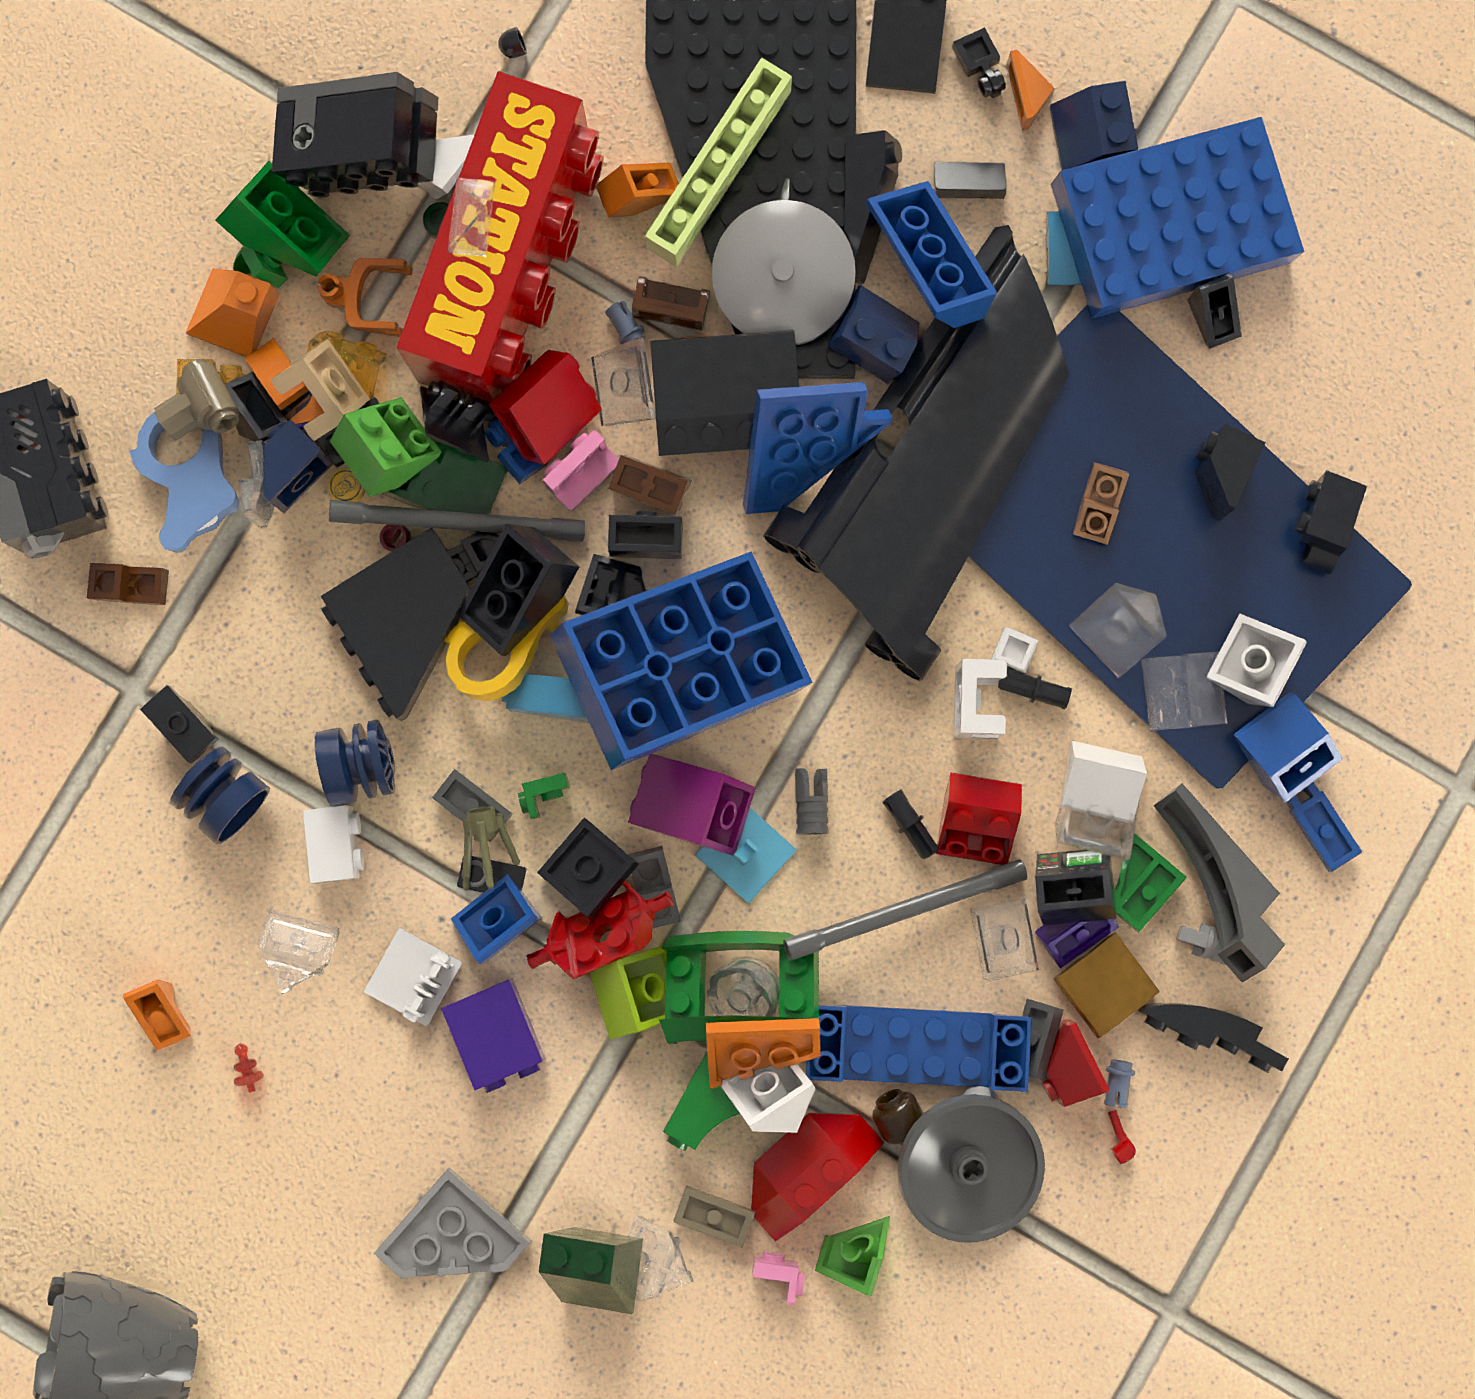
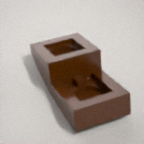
[87,563,169,605]

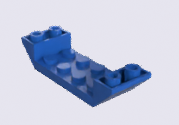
[806,1005,1031,1092]

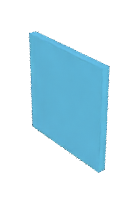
[695,808,797,904]

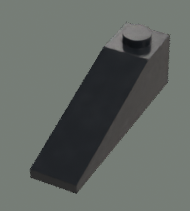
[844,130,902,284]

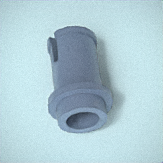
[605,301,645,349]
[1104,1059,1135,1108]

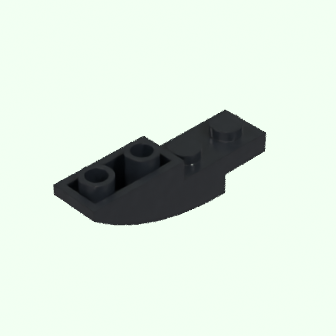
[1138,1003,1289,1073]

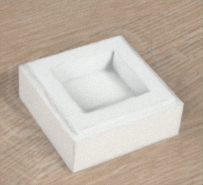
[991,627,1039,674]

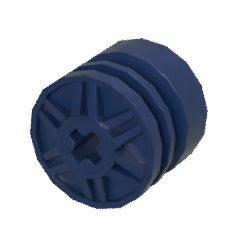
[315,720,395,807]
[170,746,270,844]

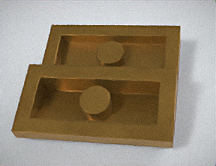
[1053,933,1160,1039]

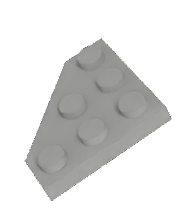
[373,1167,531,1278]

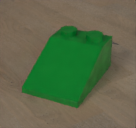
[215,161,350,277]

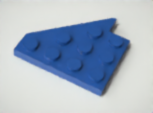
[743,382,892,514]

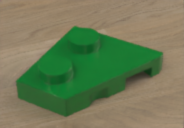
[1114,831,1187,933]

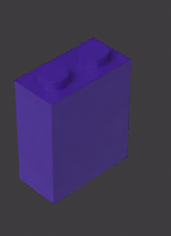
[441,978,546,1093]

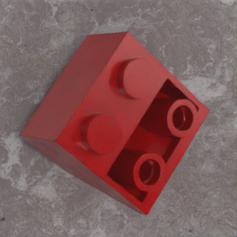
[936,772,1022,865]

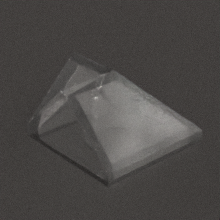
[1069,583,1167,678]

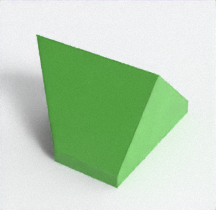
[815,1216,890,1296]

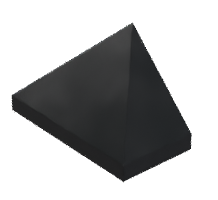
[225,372,288,443]

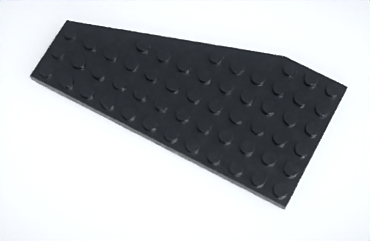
[645,0,856,379]

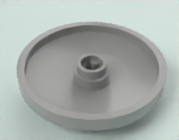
[712,200,855,345]

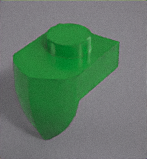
[233,246,288,288]

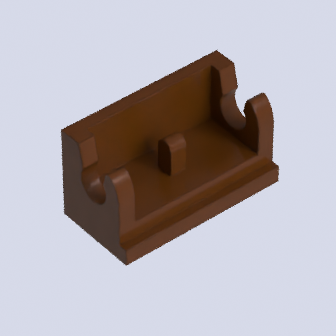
[632,276,710,331]
[608,455,692,515]

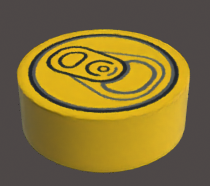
[328,468,365,502]

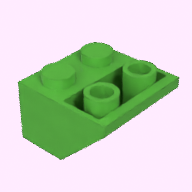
[330,397,442,497]

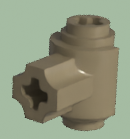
[154,359,239,441]

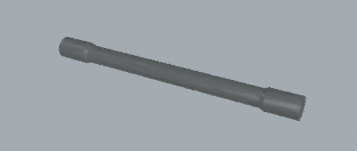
[329,500,585,542]
[783,859,1028,961]

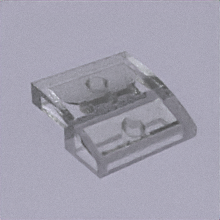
[239,440,275,529]
[1142,652,1228,731]

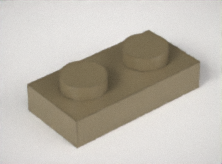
[673,1185,755,1248]

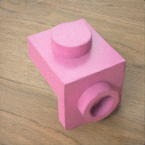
[752,1252,805,1305]

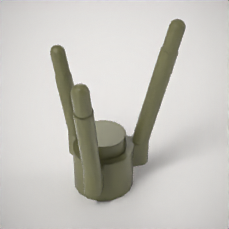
[462,806,520,891]

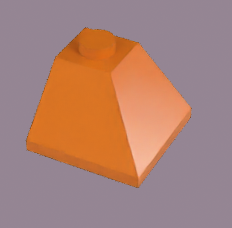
[186,268,279,357]

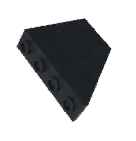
[321,528,471,721]

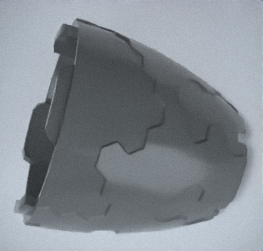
[33,1271,199,1399]

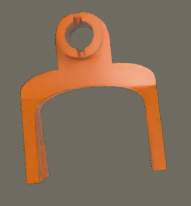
[317,258,413,337]

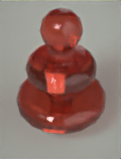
[233,1043,264,1093]

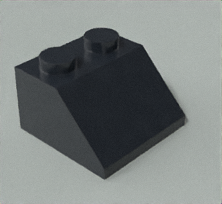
[1195,424,1266,521]

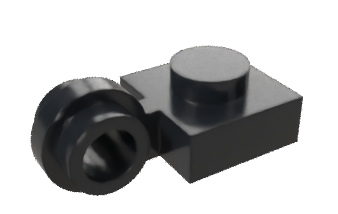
[952,27,1006,98]

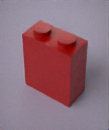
[489,350,603,465]

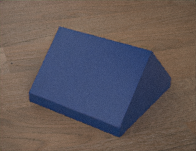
[451,874,542,964]

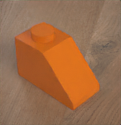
[595,162,679,218]

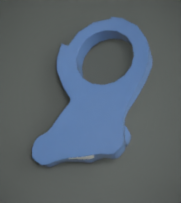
[130,411,239,553]

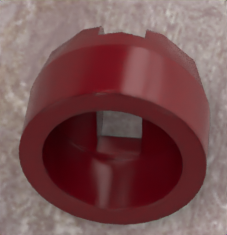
[379,525,412,552]

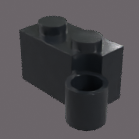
[1294,470,1367,575]

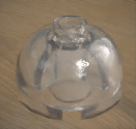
[707,956,781,1016]

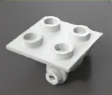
[364,928,463,1027]

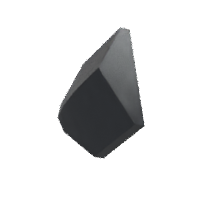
[575,554,646,615]

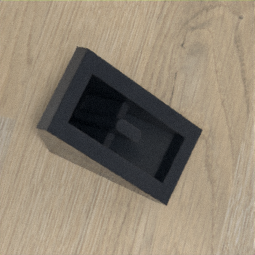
[1187,274,1242,349]

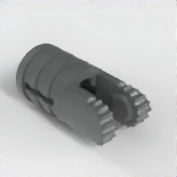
[795,768,829,835]

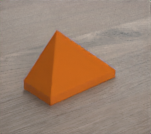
[1006,50,1055,130]

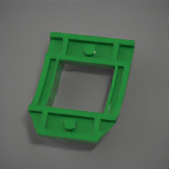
[659,931,819,1045]

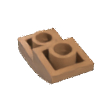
[1073,462,1129,545]

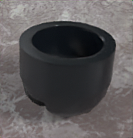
[498,27,527,58]

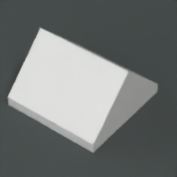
[1207,614,1307,707]
[1060,741,1147,824]

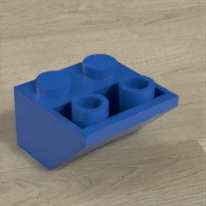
[1233,691,1343,803]

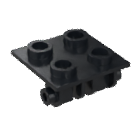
[420,380,495,463]

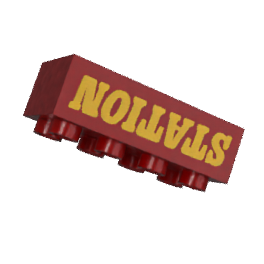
[396,71,604,403]

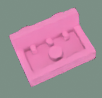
[543,429,619,511]

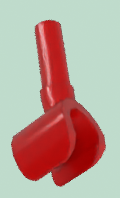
[1108,1110,1136,1164]

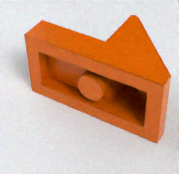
[123,979,191,1050]

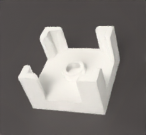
[954,659,1007,739]

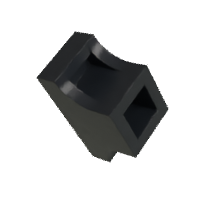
[140,685,218,764]

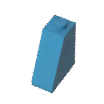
[502,674,589,723]

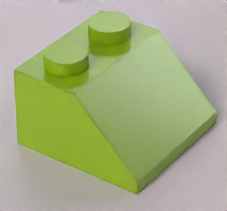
[590,946,667,1039]

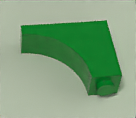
[663,1051,740,1151]

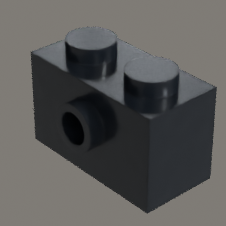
[608,511,683,559]

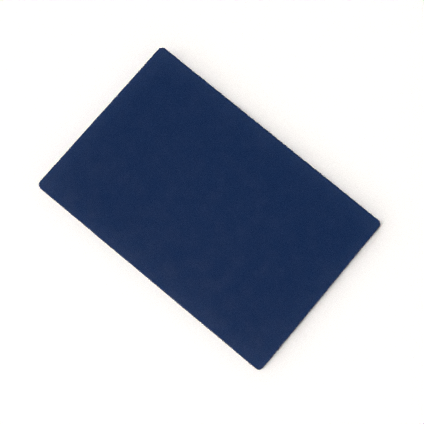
[968,304,1412,789]

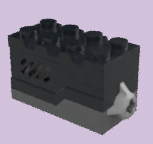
[0,378,108,559]

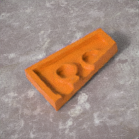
[706,1018,821,1089]

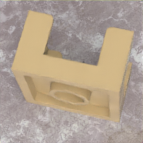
[270,339,370,441]

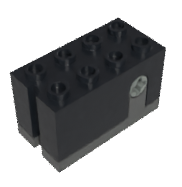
[272,72,439,198]

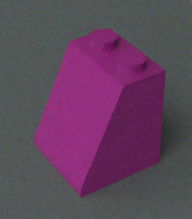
[628,754,756,856]

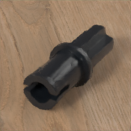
[998,669,1072,710]
[882,789,939,859]

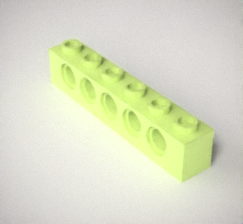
[645,58,792,267]

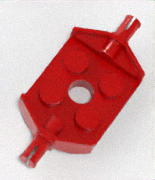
[526,881,674,980]

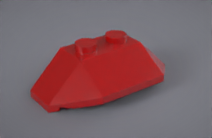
[751,1113,884,1242]

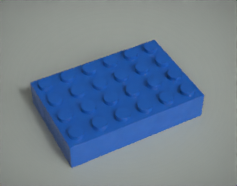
[1050,117,1305,319]
[550,551,813,770]

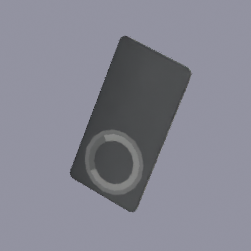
[457,856,526,893]

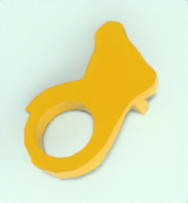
[444,595,569,702]

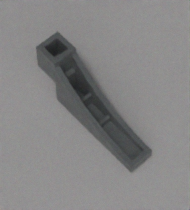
[1154,783,1285,982]

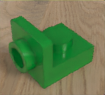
[518,773,570,819]

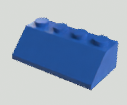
[866,181,997,328]

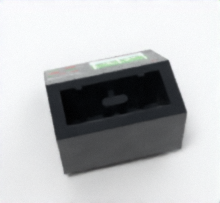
[1035,847,1117,925]

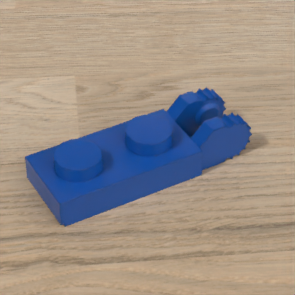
[1285,782,1362,872]

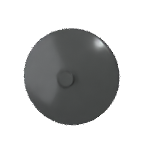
[898,1094,1045,1243]

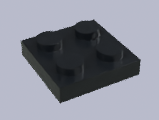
[537,817,639,920]

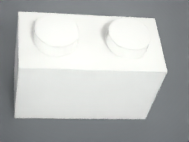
[303,805,365,884]

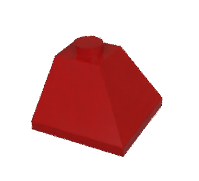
[1042,1018,1110,1107]

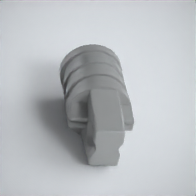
[1176,923,1226,965]

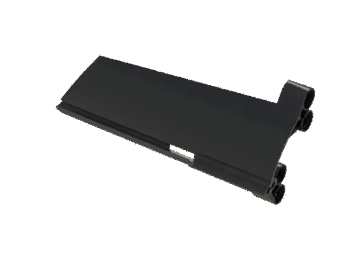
[763,225,1069,681]

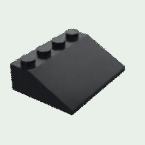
[650,330,799,456]

